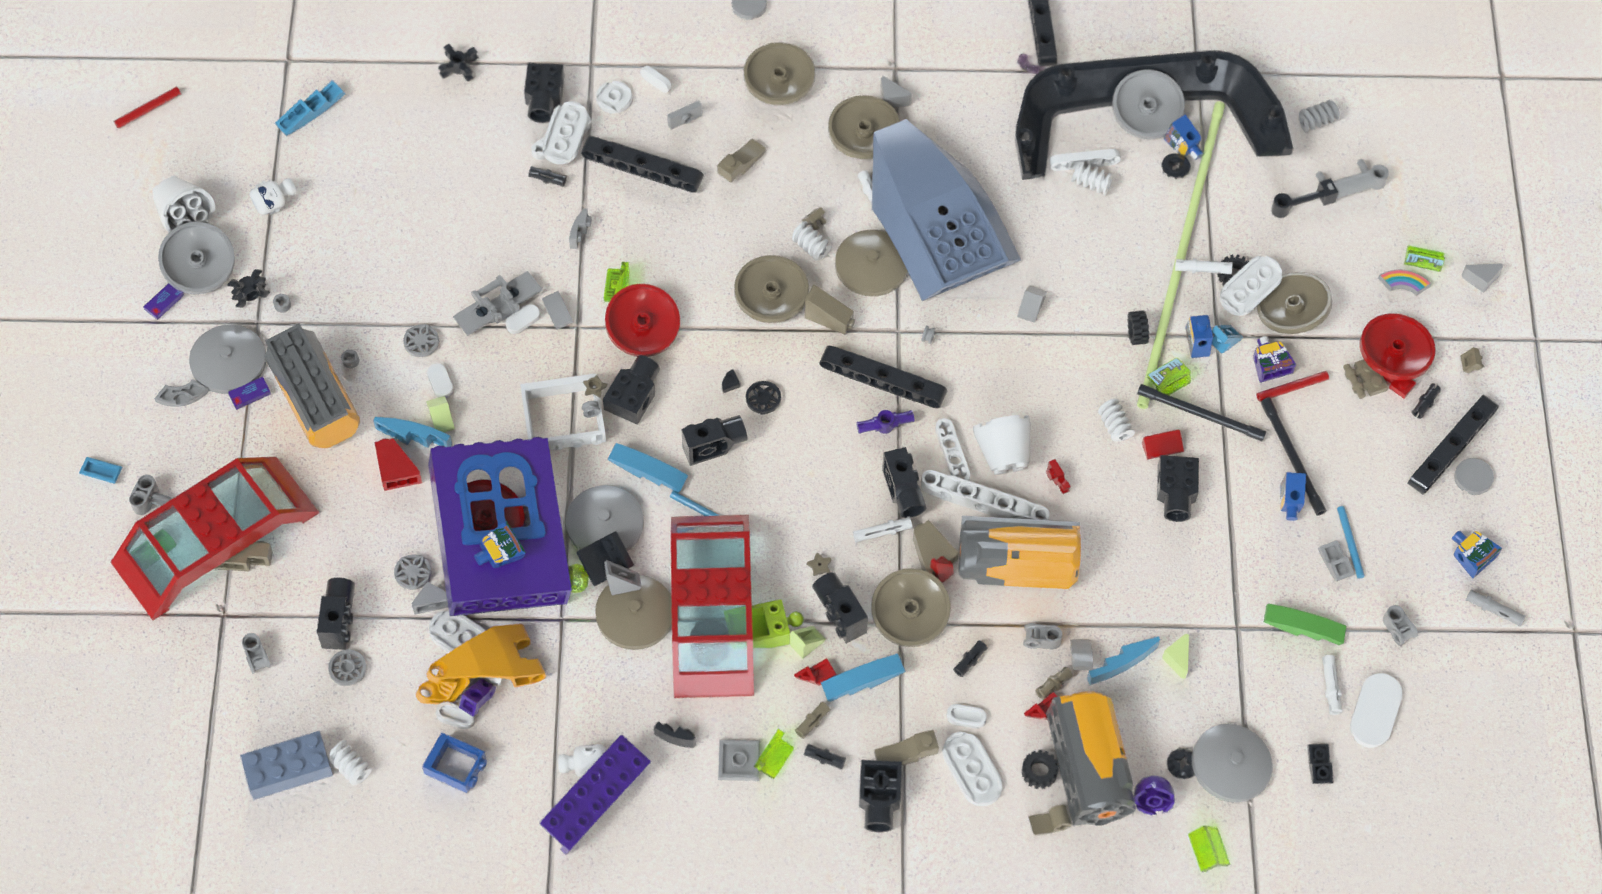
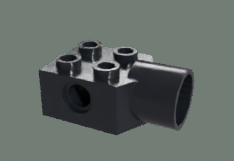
[524,62,565,123]
[603,355,660,425]
[681,415,748,466]
[882,447,927,518]
[1157,455,1199,522]
[812,572,868,643]
[316,577,355,650]
[859,760,902,833]

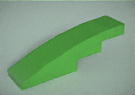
[1263,603,1346,646]

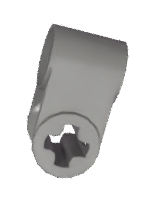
[1383,605,1418,645]
[1023,623,1062,650]
[242,633,271,674]

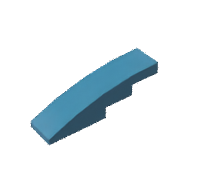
[275,80,346,136]
[373,417,452,448]
[607,443,688,493]
[1087,636,1160,686]
[821,653,906,702]

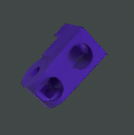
[459,678,496,717]

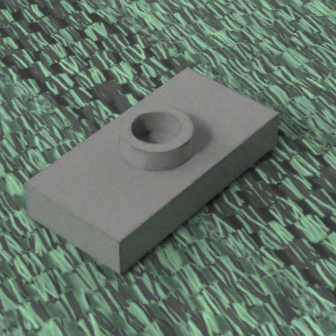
[667,101,702,129]

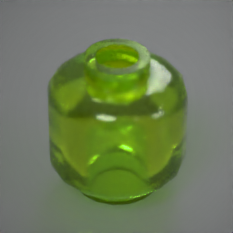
[568,564,589,593]

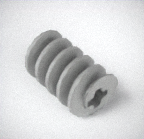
[1299,100,1339,132]

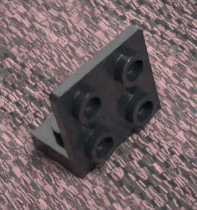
[576,531,635,586]

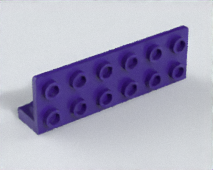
[539,735,651,855]

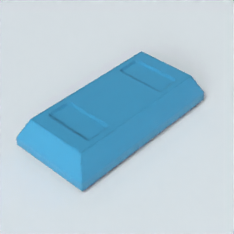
[79,457,123,484]

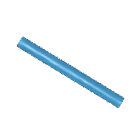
[670,491,720,516]
[1337,506,1365,579]

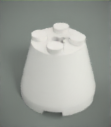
[152,176,215,232]
[973,415,1031,475]

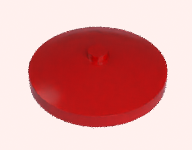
[605,284,680,357]
[1359,313,1436,381]
[467,479,524,531]

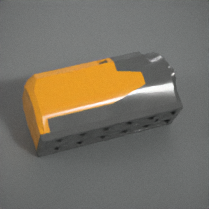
[264,323,360,448]
[958,516,1081,589]
[1046,691,1136,826]

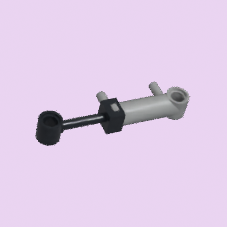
[1271,159,1389,218]

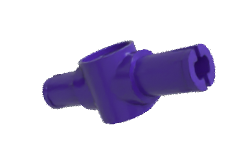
[856,410,915,434]

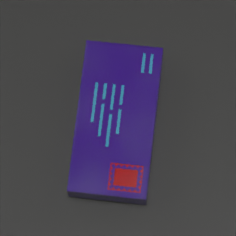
[143,283,184,320]
[228,377,271,410]

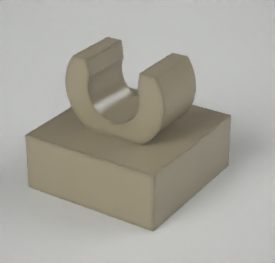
[801,207,826,230]
[1460,347,1484,373]

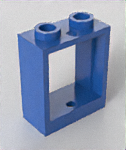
[422,732,487,793]

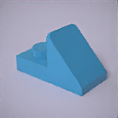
[1212,325,1243,353]

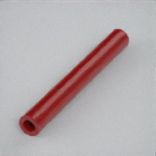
[114,86,181,129]
[1256,371,1329,402]

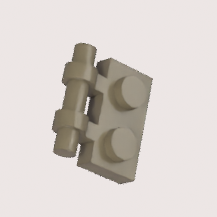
[1343,359,1389,399]

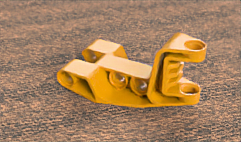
[416,624,546,704]

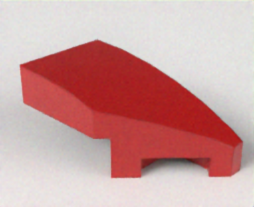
[930,556,954,583]
[794,658,837,686]
[1023,692,1058,720]

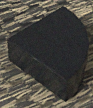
[722,369,741,393]

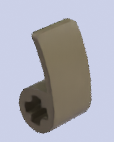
[1028,805,1072,835]

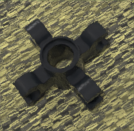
[438,44,479,82]
[227,269,270,308]

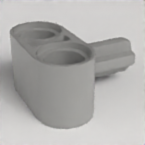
[129,474,172,515]

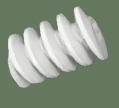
[1071,162,1112,196]
[792,221,832,261]
[1098,399,1135,442]
[328,740,372,785]

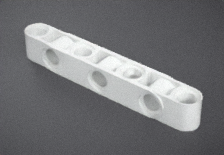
[921,470,1050,520]

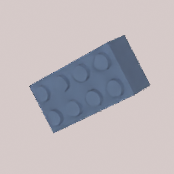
[240,731,333,800]

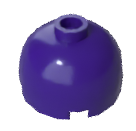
[1134,775,1175,815]

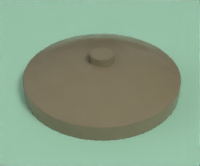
[744,42,815,105]
[828,95,900,159]
[835,230,908,296]
[734,255,809,323]
[1256,272,1332,334]
[871,568,951,647]
[595,575,672,650]

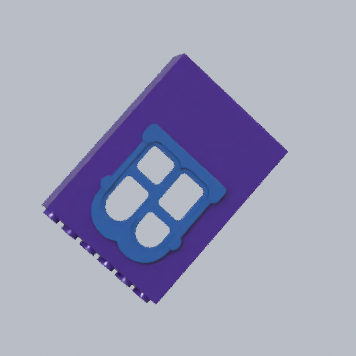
[428,437,572,617]

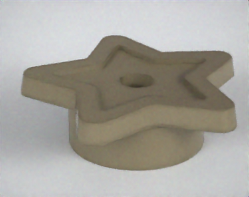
[583,375,608,398]
[806,553,831,576]

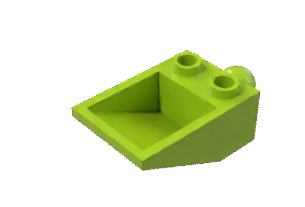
[723,599,804,648]

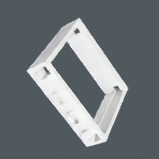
[520,373,606,450]

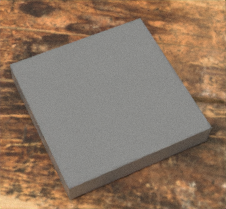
[718,740,760,781]

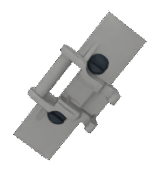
[453,271,542,336]

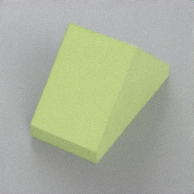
[426,396,455,433]
[790,626,826,659]
[1162,634,1189,679]

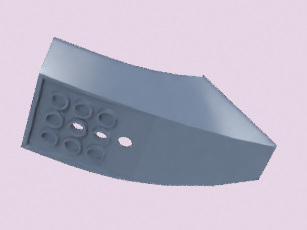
[872,119,1021,301]

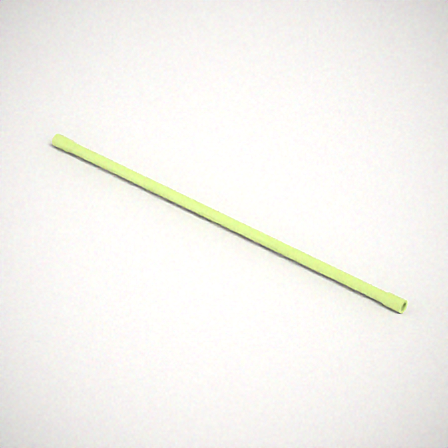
[1137,102,1225,409]

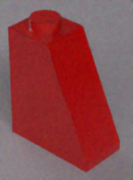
[374,438,422,491]

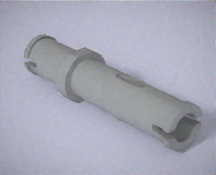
[1466,589,1526,627]

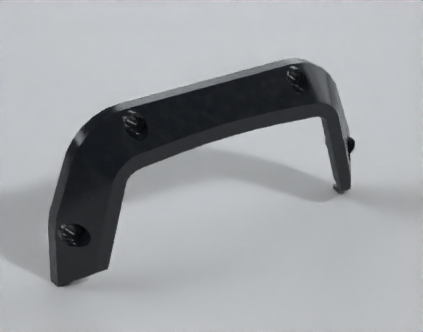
[1015,50,1294,180]

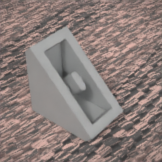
[880,76,912,108]
[1462,264,1503,293]
[1017,286,1047,323]
[605,560,641,595]
[412,581,448,615]

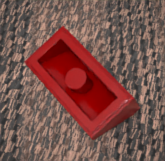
[1142,430,1184,460]

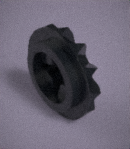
[1161,153,1191,180]
[1167,747,1195,779]

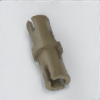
[1035,666,1073,700]
[795,702,831,739]

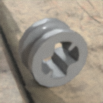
[273,294,291,313]
[921,325,936,344]
[341,350,360,369]
[582,401,600,418]

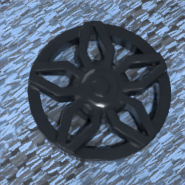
[746,381,781,415]

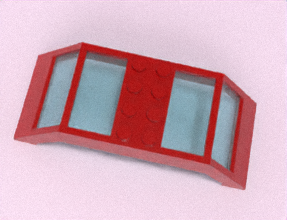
[111,457,319,621]
[670,515,754,698]

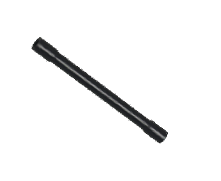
[1137,384,1266,442]
[1260,398,1327,516]

